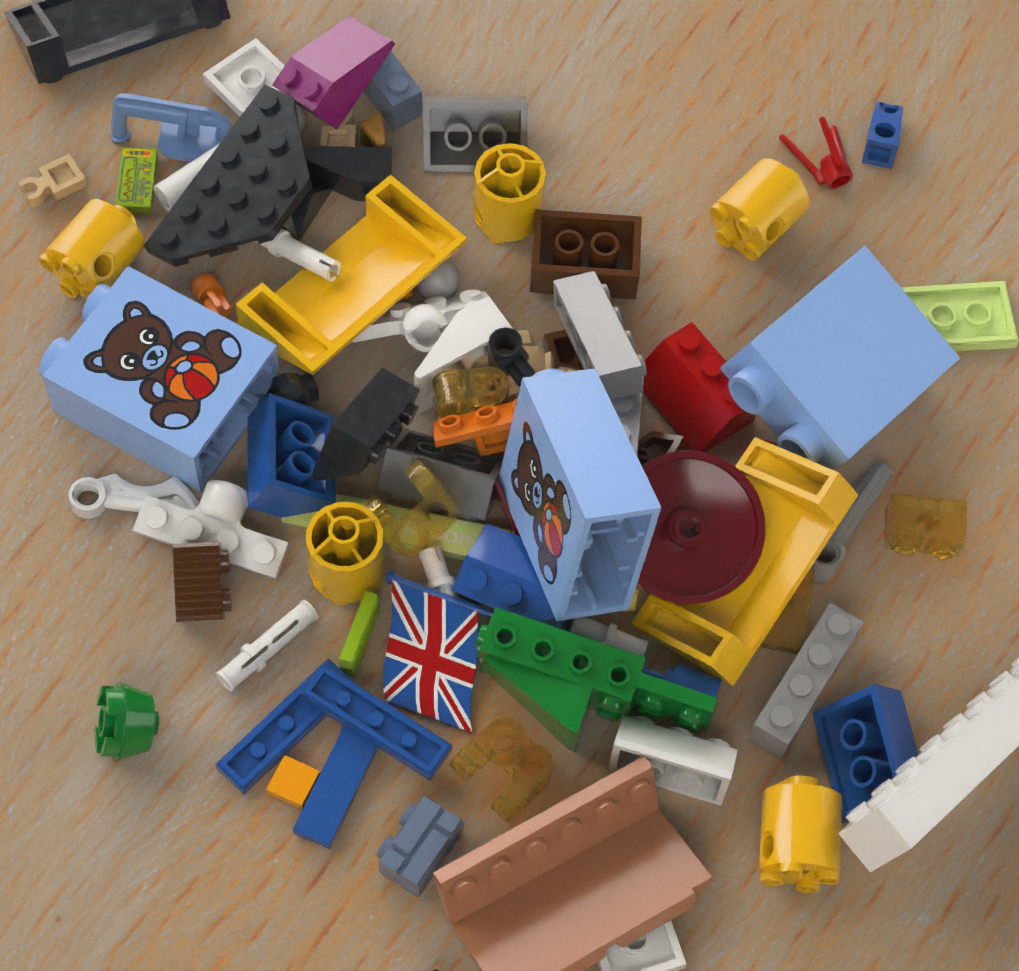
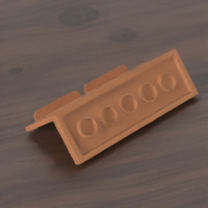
[433,756,713,971]

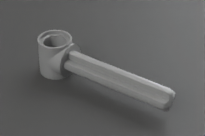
[805,463,892,583]

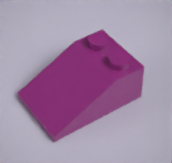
[272,16,395,130]

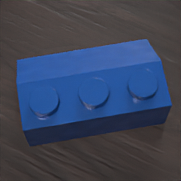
[247,393,336,518]
[452,523,571,631]
[812,684,918,823]

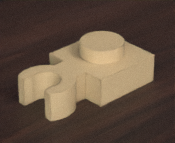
[320,109,358,147]
[19,154,87,207]

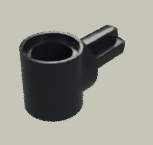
[488,327,536,388]

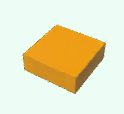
[266,755,320,810]

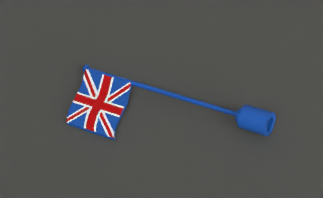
[383,570,722,734]

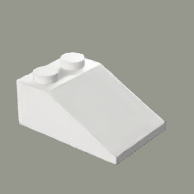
[414,295,512,414]

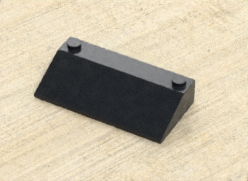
[4,0,231,84]

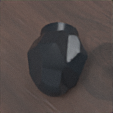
[264,373,319,407]

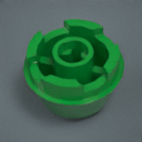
[94,682,159,762]

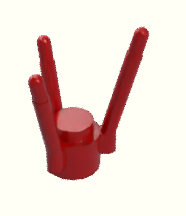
[779,116,853,189]

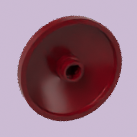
[637,450,765,605]

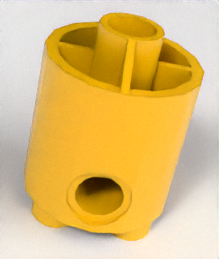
[473,143,546,244]
[709,158,810,261]
[39,199,145,299]
[306,502,384,606]
[759,776,843,893]

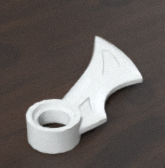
[69,474,200,519]

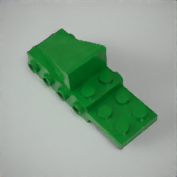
[475,607,717,752]

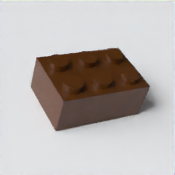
[530,209,642,299]

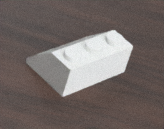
[608,716,738,806]

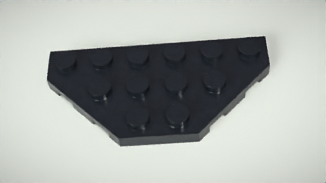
[143,84,313,267]

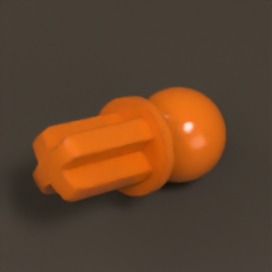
[191,273,232,319]

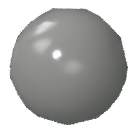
[417,258,460,299]

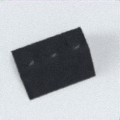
[310,368,420,481]

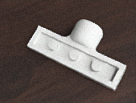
[352,290,488,352]
[132,480,289,580]

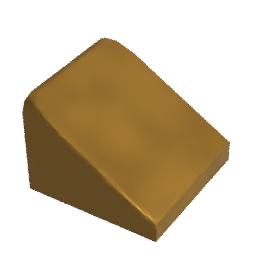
[360,111,385,147]

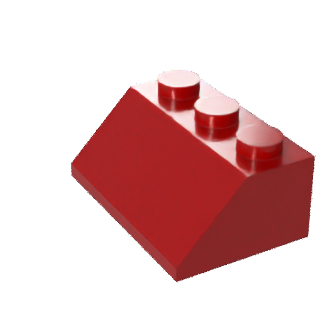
[643,322,756,452]

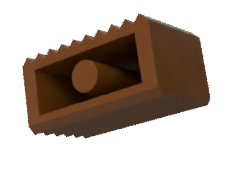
[172,542,232,622]

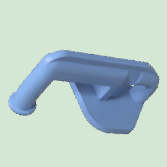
[110,93,231,162]

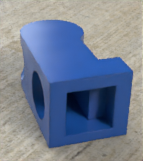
[861,101,903,169]

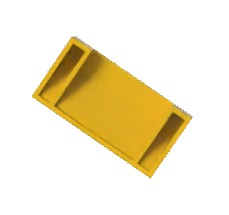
[236,175,467,375]
[631,437,858,686]

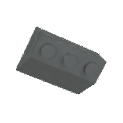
[423,96,528,172]
[377,428,503,521]

